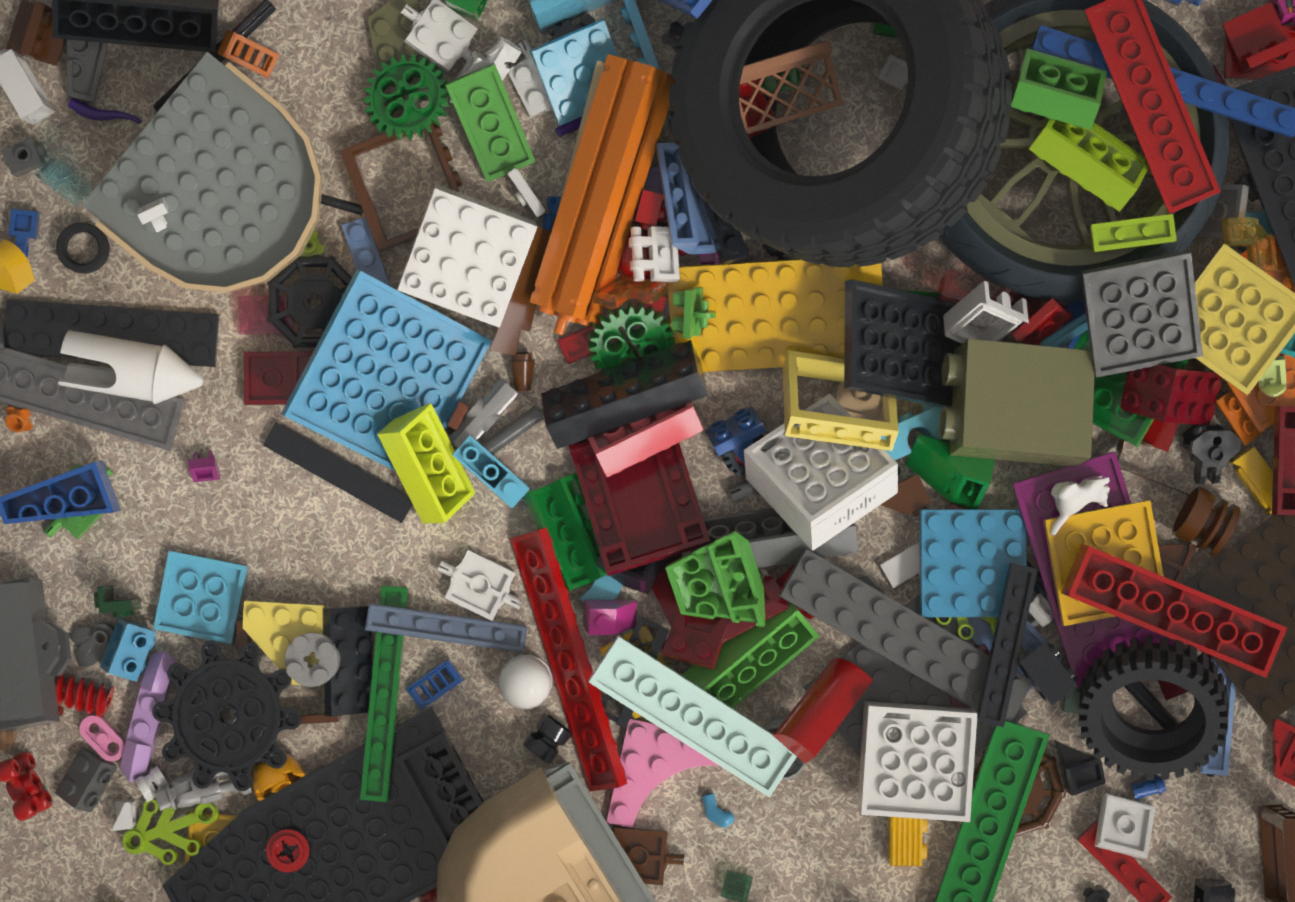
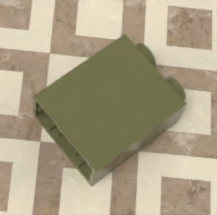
[939,339,1095,467]

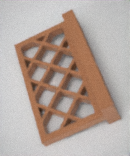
[739,40,843,134]

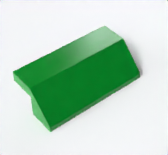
[523,473,607,592]

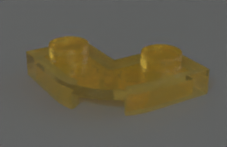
[1222,217,1278,272]

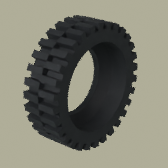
[1079,636,1228,780]

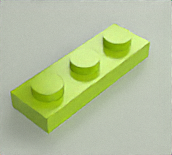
[1089,214,1177,253]

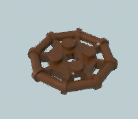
[972,750,1066,838]

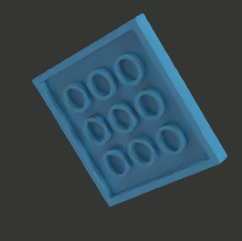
[919,510,1026,617]

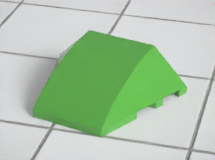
[666,531,765,627]

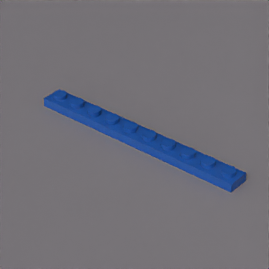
[1032,25,1295,138]

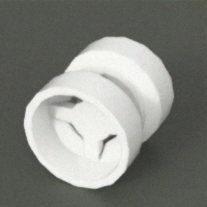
[134,766,168,802]

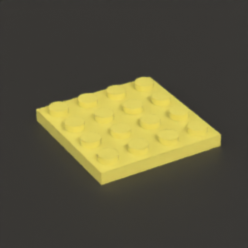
[1195,244,1295,396]

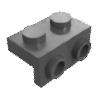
[55,747,117,812]

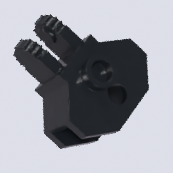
[1180,424,1242,484]

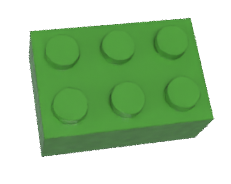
[1011,49,1107,130]

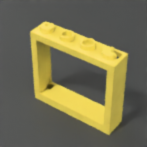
[782,350,899,451]

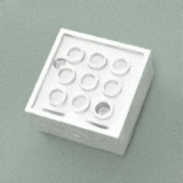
[398,183,537,328]
[744,393,898,551]
[857,701,977,822]

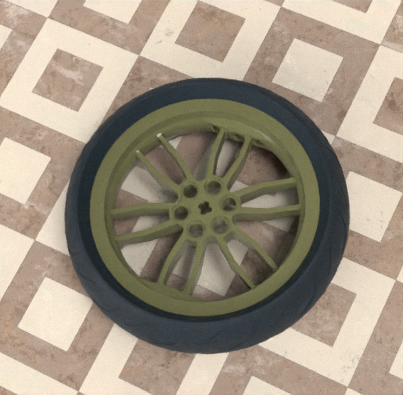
[939,0,1229,301]

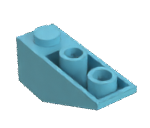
[452,435,530,508]

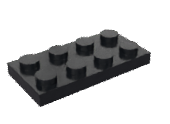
[323,606,372,717]

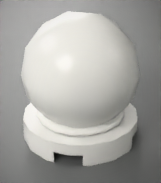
[499,654,552,709]

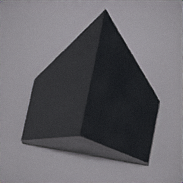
[1055,741,1106,796]

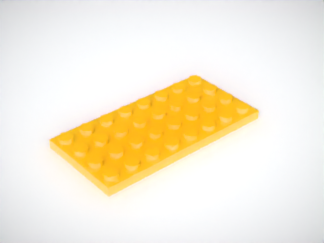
[667,259,883,372]

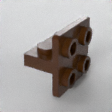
[6,0,66,66]

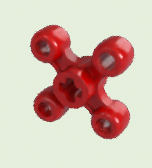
[0,751,53,821]

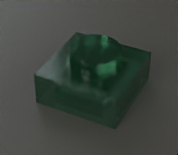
[720,869,753,902]

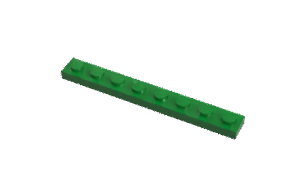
[360,586,409,802]

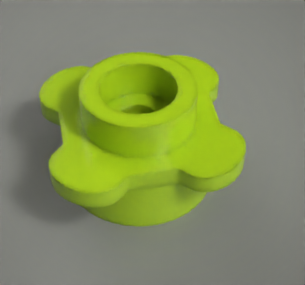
[300,230,325,257]

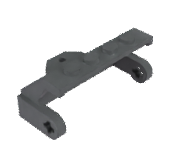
[0,577,72,732]

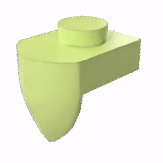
[1258,356,1287,397]

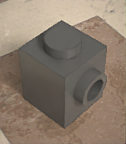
[1,137,48,177]

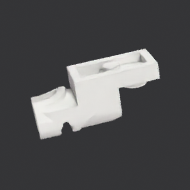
[447,36,522,104]

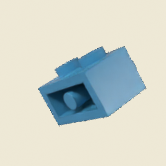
[100,617,156,682]

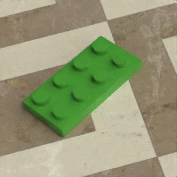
[445,63,536,182]

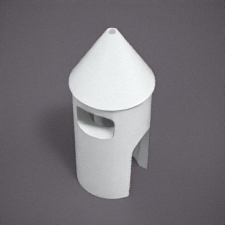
[58,330,204,404]

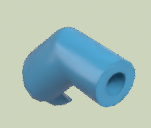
[702,793,734,828]

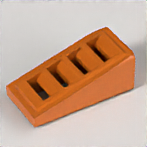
[217,29,280,78]

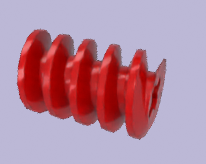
[55,672,114,718]

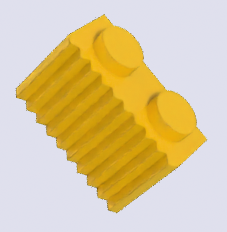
[888,817,928,866]

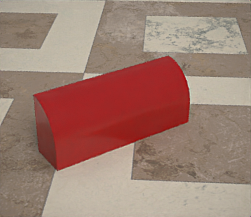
[773,658,873,764]

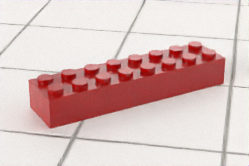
[1061,543,1287,678]

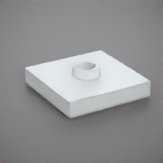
[1094,793,1155,859]

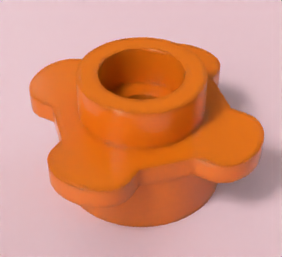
[5,406,33,433]

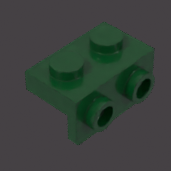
[94,585,142,618]

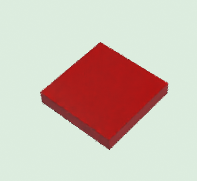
[1012,298,1073,346]

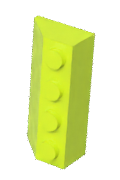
[377,403,476,524]

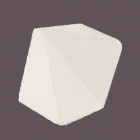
[112,799,137,831]

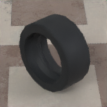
[56,222,110,274]

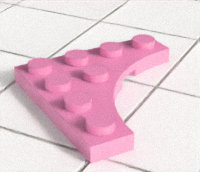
[607,718,719,828]

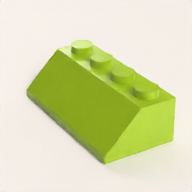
[1029,119,1149,212]

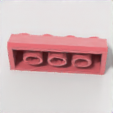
[588,402,703,477]

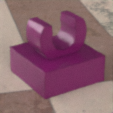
[188,450,220,482]

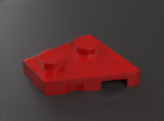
[1273,718,1295,787]

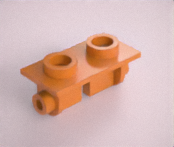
[1215,391,1264,446]

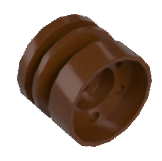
[1172,486,1240,556]

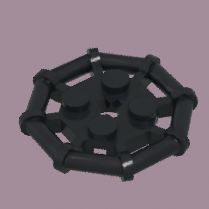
[266,255,352,349]

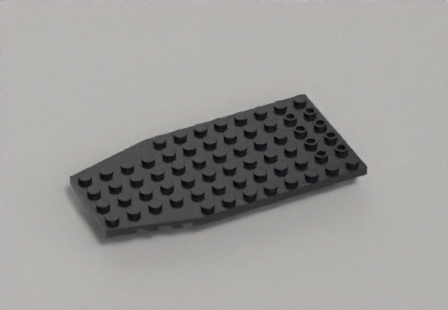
[162,707,484,902]

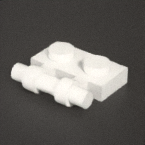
[628,226,680,282]

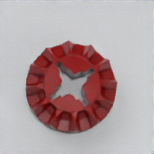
[266,829,310,872]

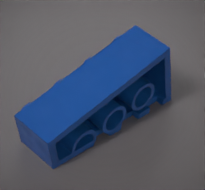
[0,460,121,524]

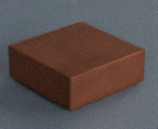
[447,402,468,430]

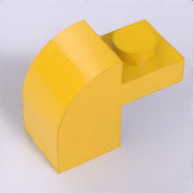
[0,239,35,294]

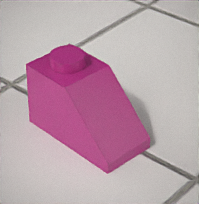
[583,599,637,635]

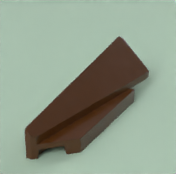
[490,227,552,356]

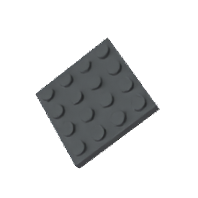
[1081,250,1203,377]

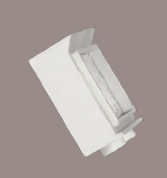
[943,281,1029,343]

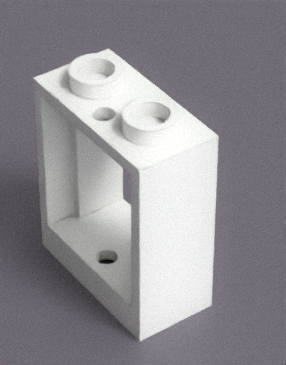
[0,49,56,125]

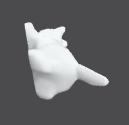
[1050,476,1110,536]

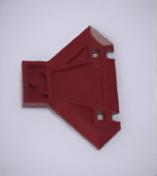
[652,553,790,670]

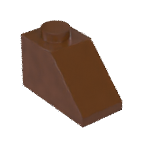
[881,474,932,517]

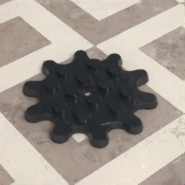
[152,640,302,791]

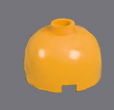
[251,753,306,801]

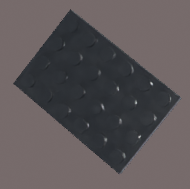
[844,279,972,408]

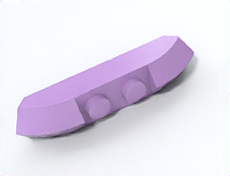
[120,651,177,782]

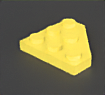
[242,600,326,686]

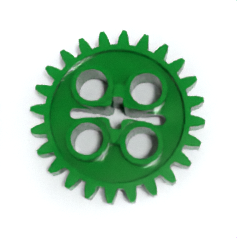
[363,54,450,141]
[588,302,675,371]

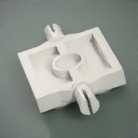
[400,0,478,73]
[508,39,552,118]
[437,550,523,621]

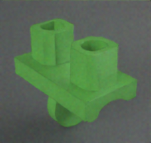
[672,287,716,339]

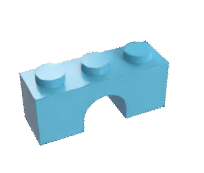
[881,405,942,460]

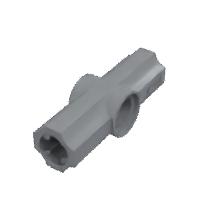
[449,378,519,448]

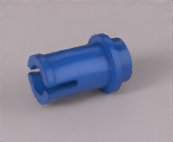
[1131,775,1167,800]

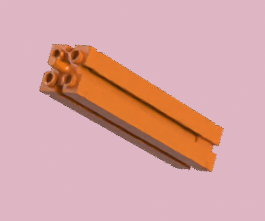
[530,54,675,335]

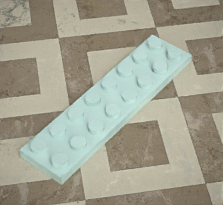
[588,635,797,797]

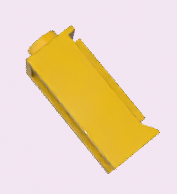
[1227,447,1273,514]

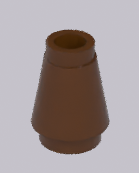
[509,352,535,391]

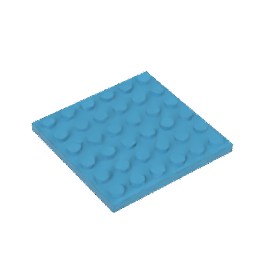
[281,269,492,471]

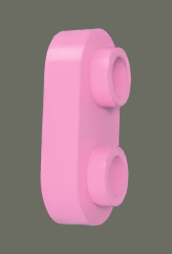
[80,715,126,761]

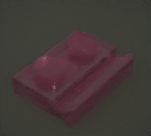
[239,296,294,335]

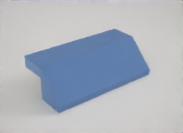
[656,143,717,254]

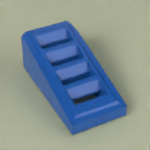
[406,658,464,710]

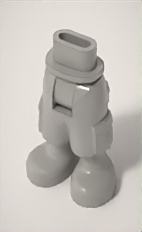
[154,768,252,811]

